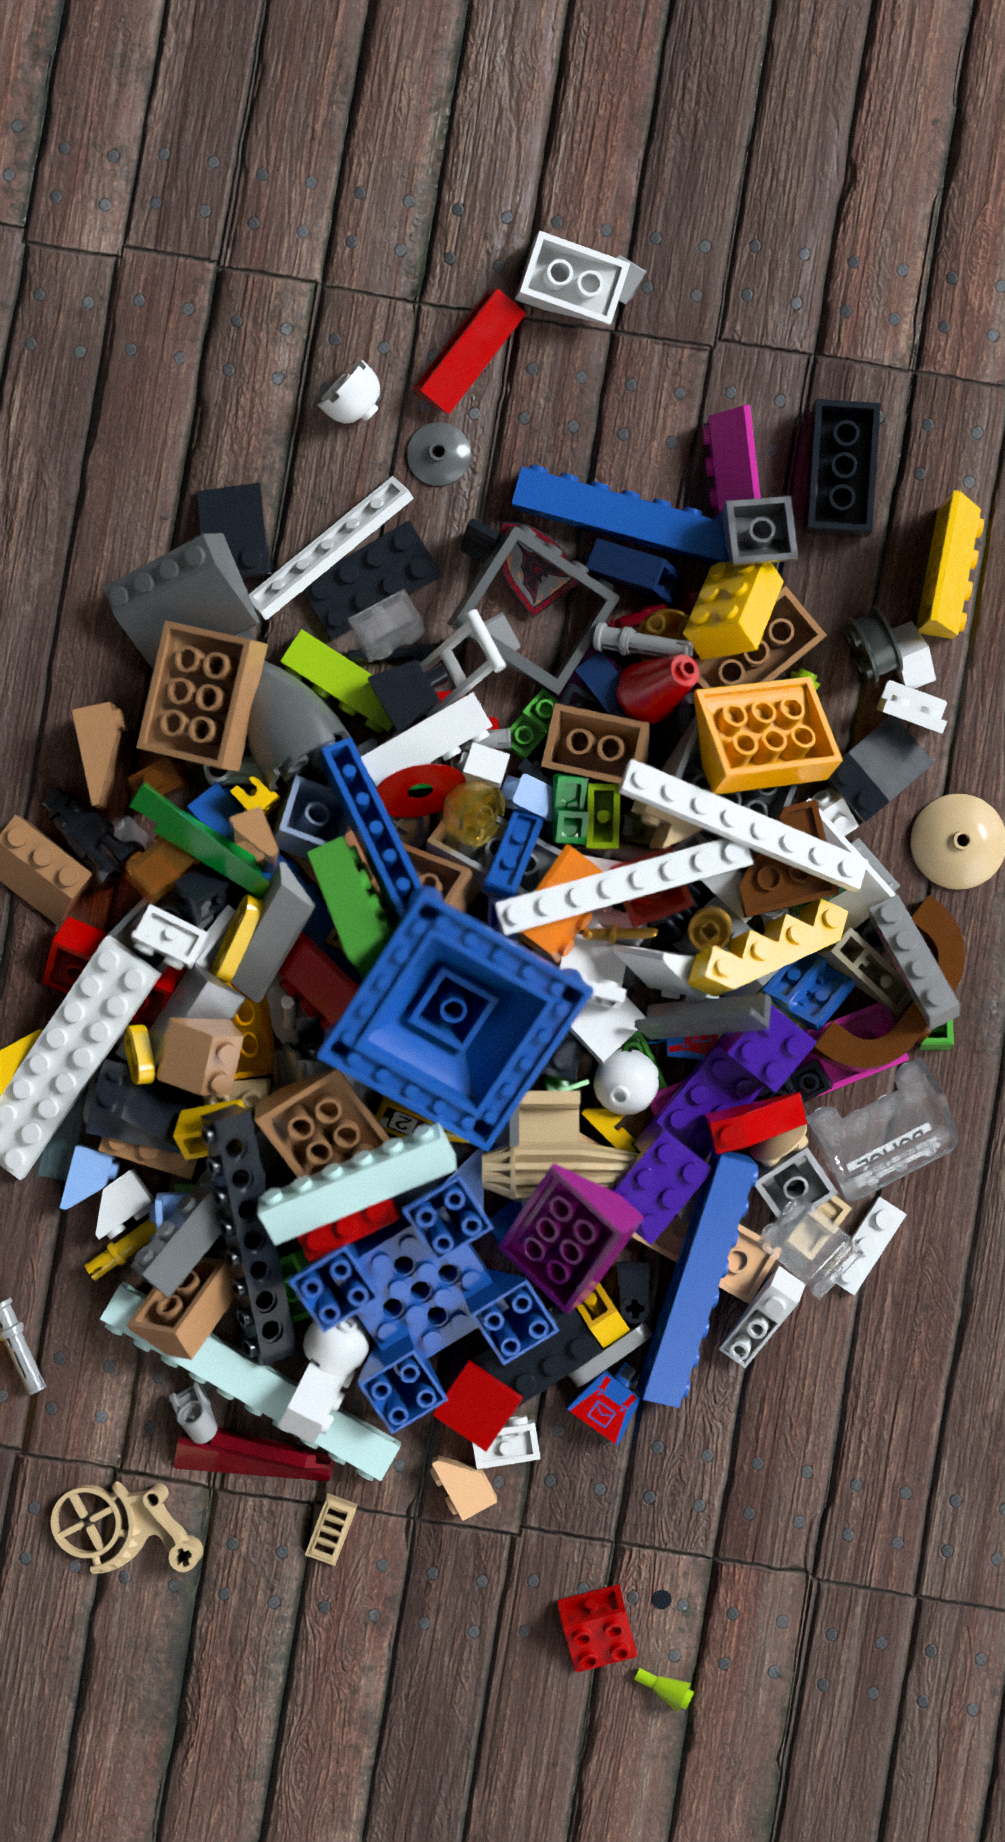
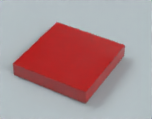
[433,1360,523,1452]

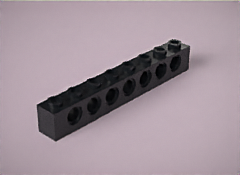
[200,1104,298,1366]

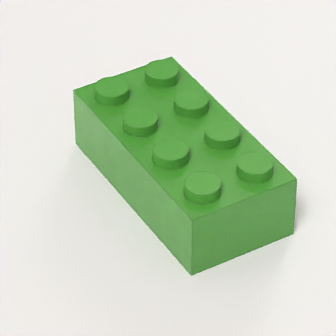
[307,836,393,980]

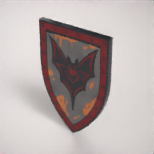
[498,521,579,618]

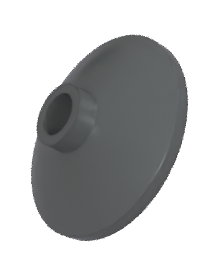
[407,422,471,486]

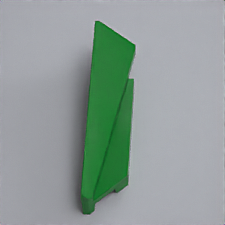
[130,782,271,898]

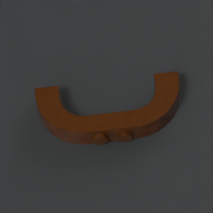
[810,895,966,1072]

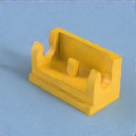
[230,777,282,818]

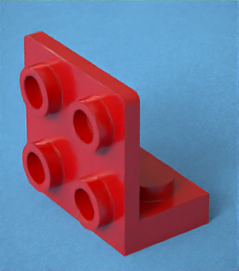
[557,1584,638,1672]

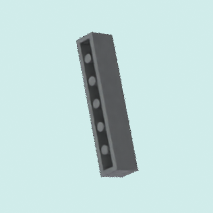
[130,1115,283,1297]

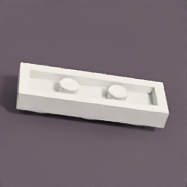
[826,1196,907,1295]

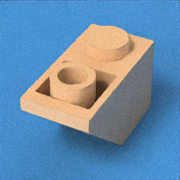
[430,1455,497,1521]

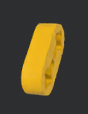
[124,1025,155,1085]

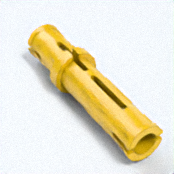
[84,1218,156,1281]

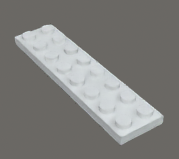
[0,935,161,1180]

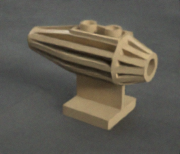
[482,1091,640,1207]

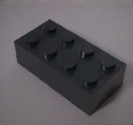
[804,399,881,538]
[458,1302,602,1408]

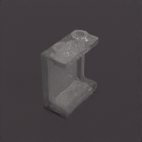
[758,1194,864,1299]

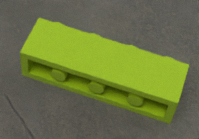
[280,629,394,734]

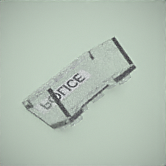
[805,1057,959,1201]

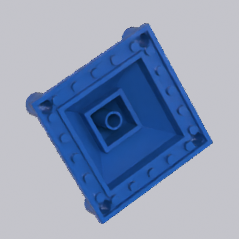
[317,886,594,1152]

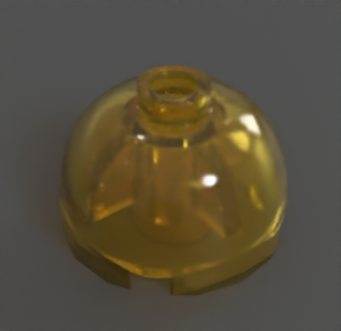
[443,781,505,847]

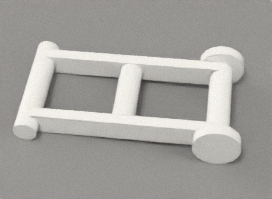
[419,610,506,718]

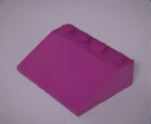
[498,1163,644,1314]

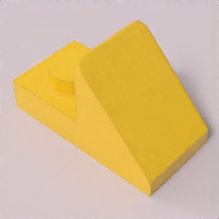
[581,1107,636,1152]

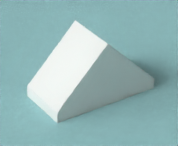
[891,621,936,689]

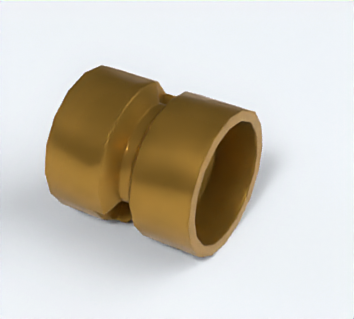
[688,905,733,951]

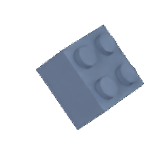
[272,775,348,861]

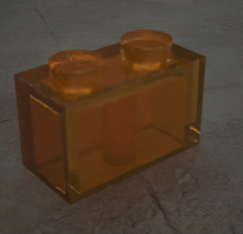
[125,835,201,905]

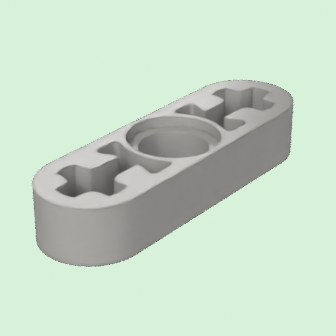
[568,1321,653,1388]

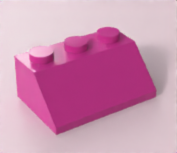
[702,405,761,516]

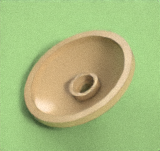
[910,794,1005,890]

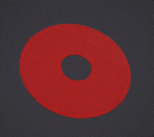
[376,764,466,818]

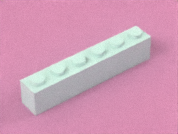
[258,1122,457,1245]

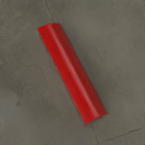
[412,288,527,415]

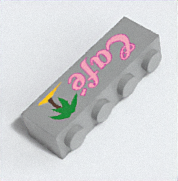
[869,894,960,1030]

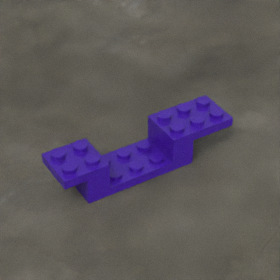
[611,1004,817,1245]

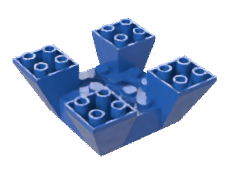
[288,1174,559,1435]

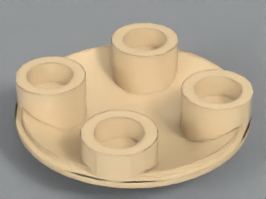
[749,1124,808,1167]

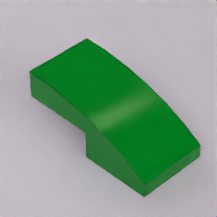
[552,774,589,844]

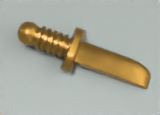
[582,924,658,944]

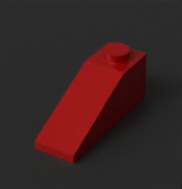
[705,1092,807,1154]

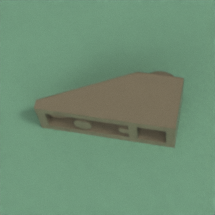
[816,927,912,1015]

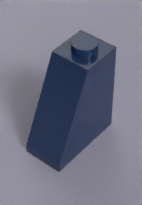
[586,538,685,607]

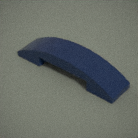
[574,651,668,769]

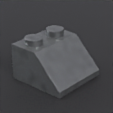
[721,496,798,566]
[752,1146,838,1229]

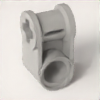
[169,1380,217,1444]

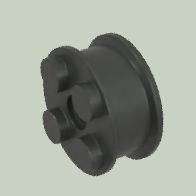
[841,606,904,683]

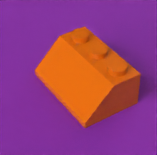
[517,844,603,963]

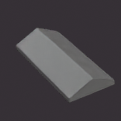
[230,862,315,1003]

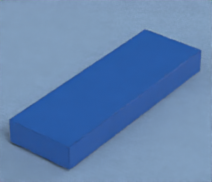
[483,808,545,899]

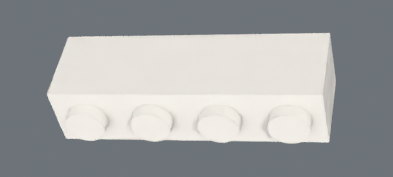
[361,692,492,787]

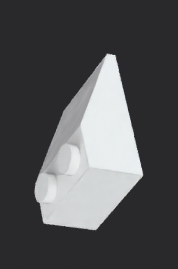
[515,231,630,326]
[613,945,719,1001]

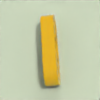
[211,895,264,983]

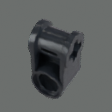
[616,1260,650,1324]

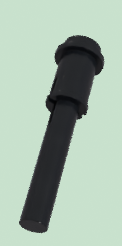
[348,639,445,665]

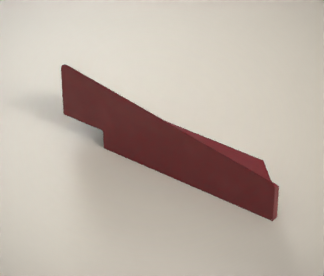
[174,1427,335,1481]

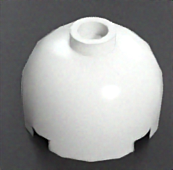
[317,360,380,424]
[593,1049,659,1115]
[303,1314,370,1376]

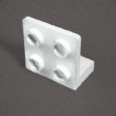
[559,934,627,1009]

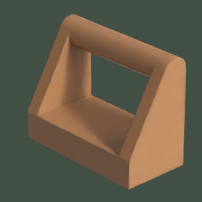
[229,806,278,872]

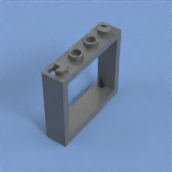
[446,524,620,695]

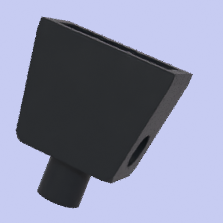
[368,660,450,735]

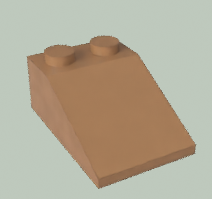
[72,702,129,810]

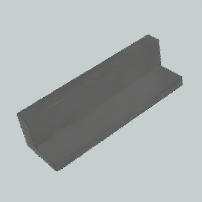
[634,994,771,1040]

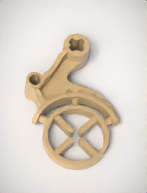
[51,1481,203,1574]

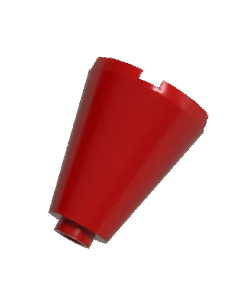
[616,655,699,725]

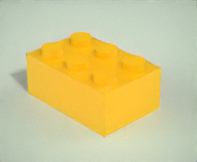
[683,561,784,660]

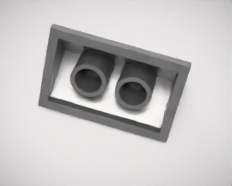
[148,963,246,1064]

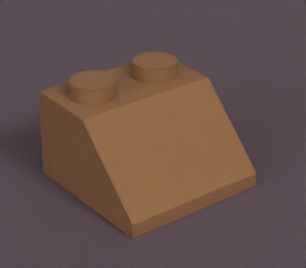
[156,1018,244,1095]

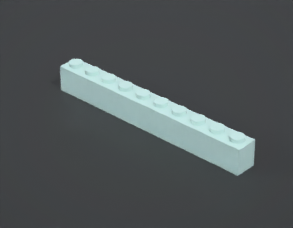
[100,1282,401,1481]

